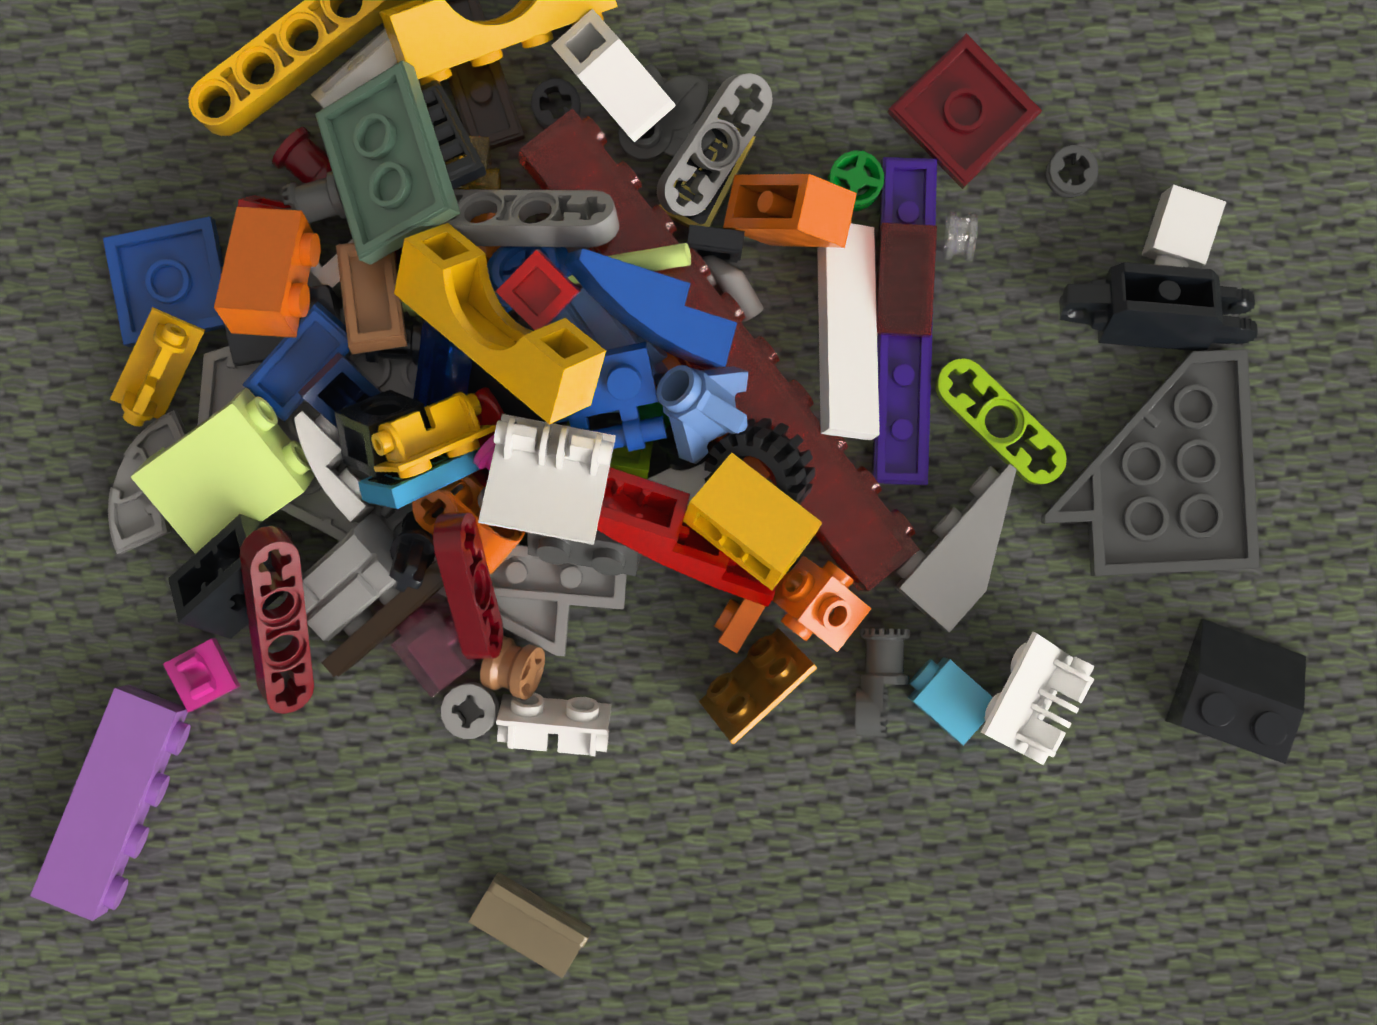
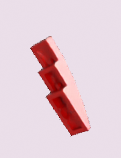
[597,467,777,607]

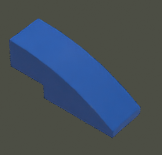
[564,248,737,369]

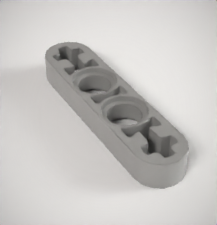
[443,189,619,247]

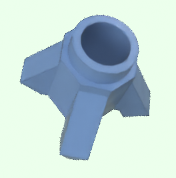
[656,365,748,464]

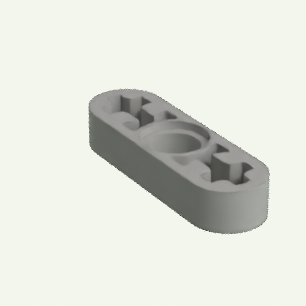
[657,73,773,216]

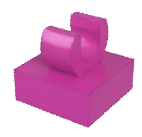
[163,638,241,712]

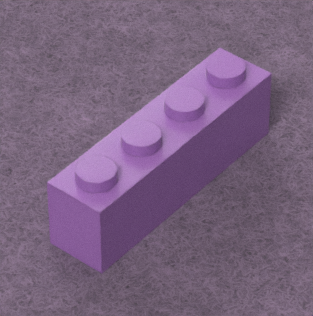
[30,685,191,921]

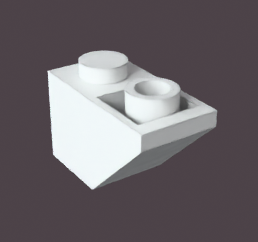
[551,8,676,142]

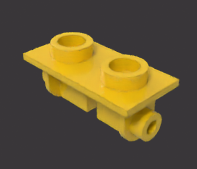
[110,307,205,427]
[371,392,496,479]

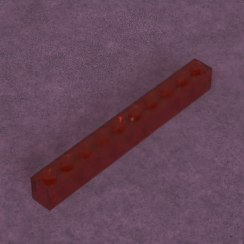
[518,108,920,591]

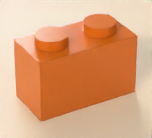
[723,174,857,248]
[214,207,321,338]

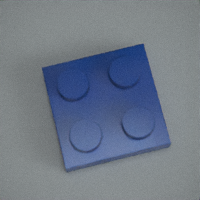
[103,216,225,347]

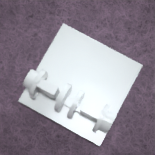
[478,414,616,545]
[981,632,1094,765]

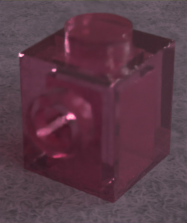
[391,608,480,698]

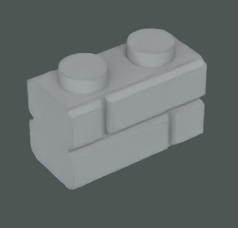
[283,514,400,641]

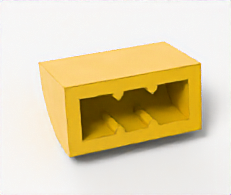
[683,453,823,591]

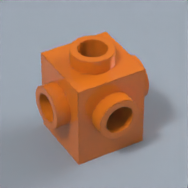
[772,555,871,652]

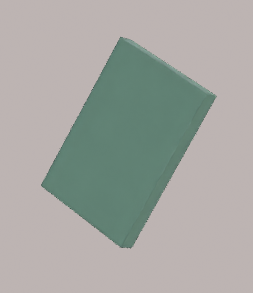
[315,60,461,265]

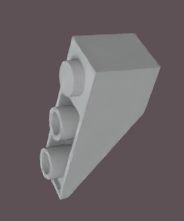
[894,464,1016,633]

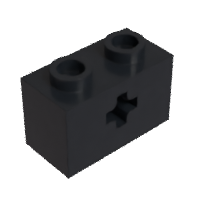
[168,514,303,639]

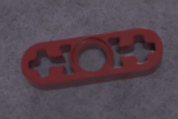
[433,513,503,659]

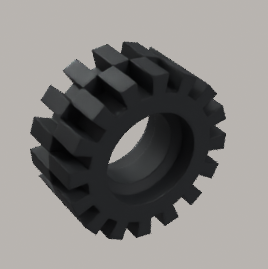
[704,418,815,505]

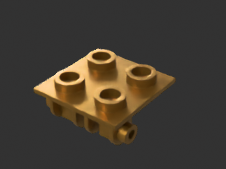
[699,628,817,745]

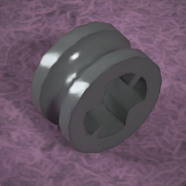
[1045,145,1099,198]

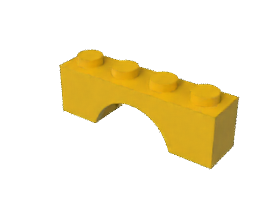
[379,0,618,86]
[394,223,606,425]

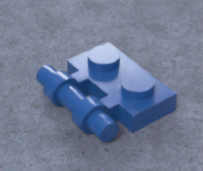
[553,342,667,452]

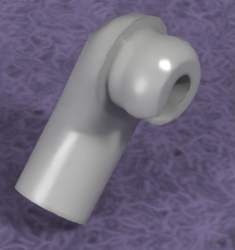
[688,255,764,322]

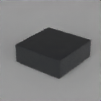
[687,225,745,263]

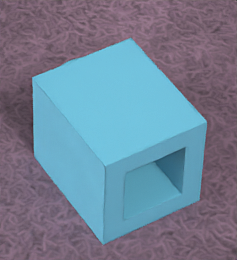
[908,657,993,746]

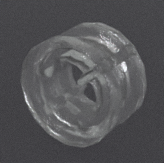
[943,210,978,262]

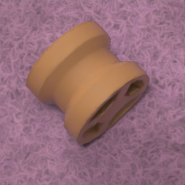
[480,636,545,700]

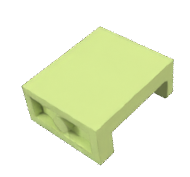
[131,388,315,554]

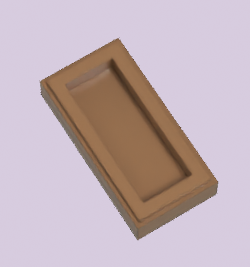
[336,242,408,355]

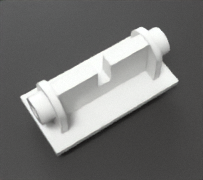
[496,693,612,756]

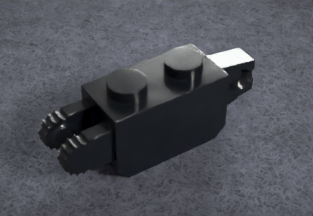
[1059,262,1258,351]

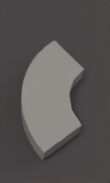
[108,410,187,554]

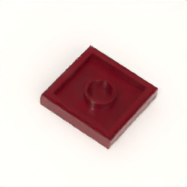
[887,33,1042,189]

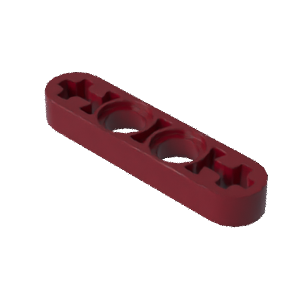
[240,526,314,714]

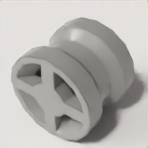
[441,682,499,739]

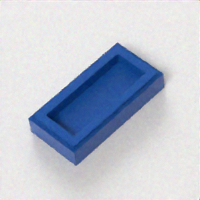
[242,301,350,422]

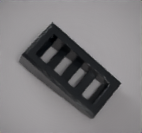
[420,80,487,190]

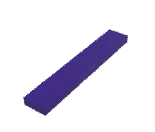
[872,157,937,486]

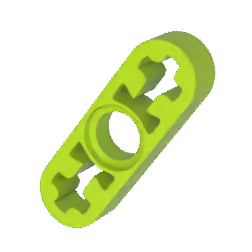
[935,359,1067,485]

